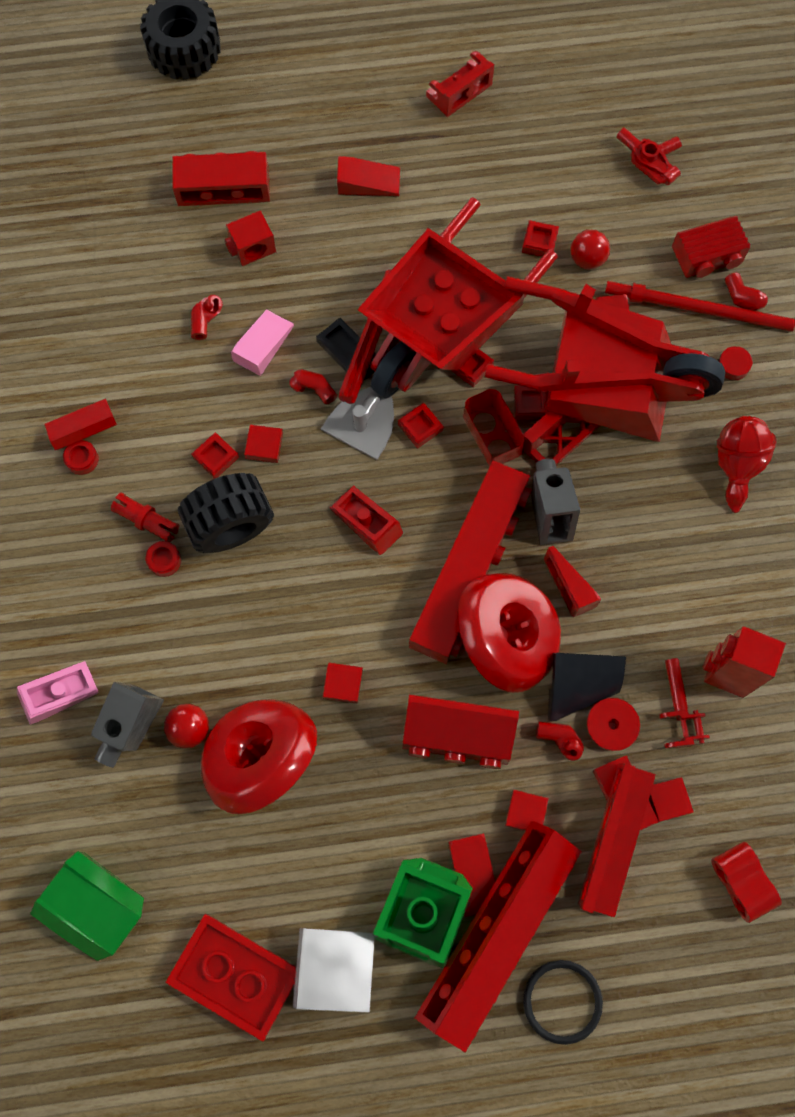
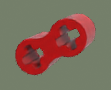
[711,841,782,923]

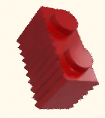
[672,216,750,278]

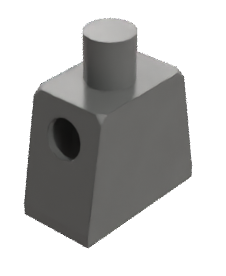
[531,459,580,545]
[91,682,164,768]

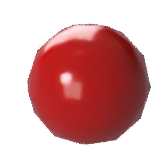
[571,229,610,270]
[164,704,209,749]

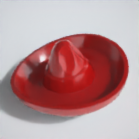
[458,573,561,693]
[201,699,317,814]

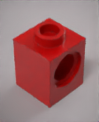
[224,210,276,266]

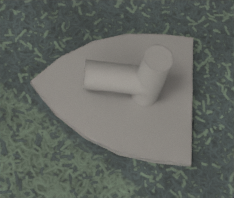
[321,387,394,460]

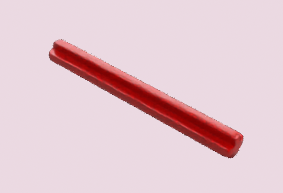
[338,269,391,404]

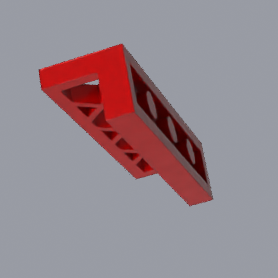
[522,411,600,466]
[577,763,656,918]

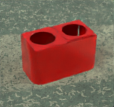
[463,389,524,467]

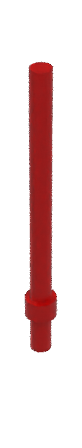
[604,281,795,332]

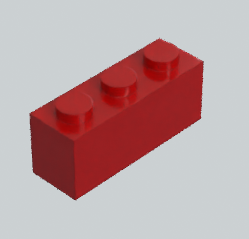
[173,151,270,206]
[703,626,786,698]

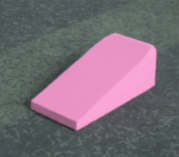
[231,310,294,376]
[17,661,98,725]

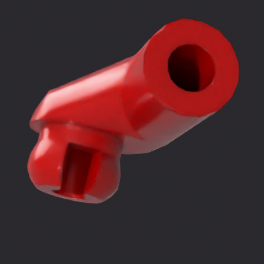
[725,272,768,310]
[191,295,223,340]
[289,369,338,405]
[536,721,584,761]

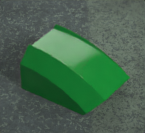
[30,851,144,961]
[373,858,473,968]

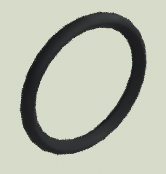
[523,960,603,1045]

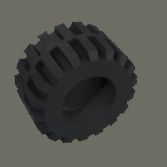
[140,0,221,80]
[178,473,274,553]

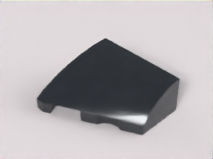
[548,653,626,721]

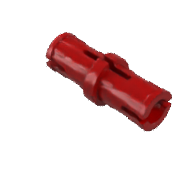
[111,492,180,542]

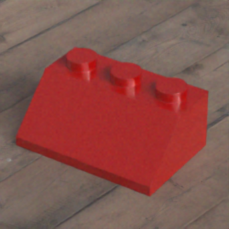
[402,694,519,769]

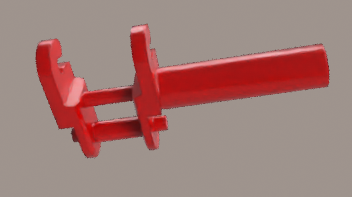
[659,658,710,749]

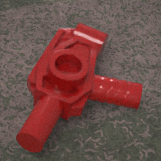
[616,128,682,186]

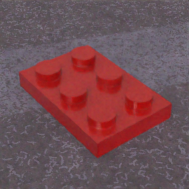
[165,913,296,1042]

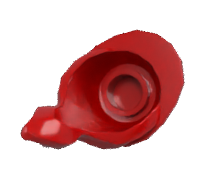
[716,416,777,513]

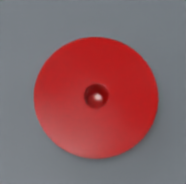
[587,698,640,751]

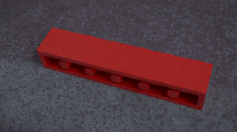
[409,460,532,665]
[414,820,582,1053]

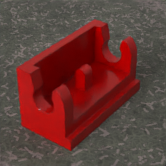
[426,50,494,117]

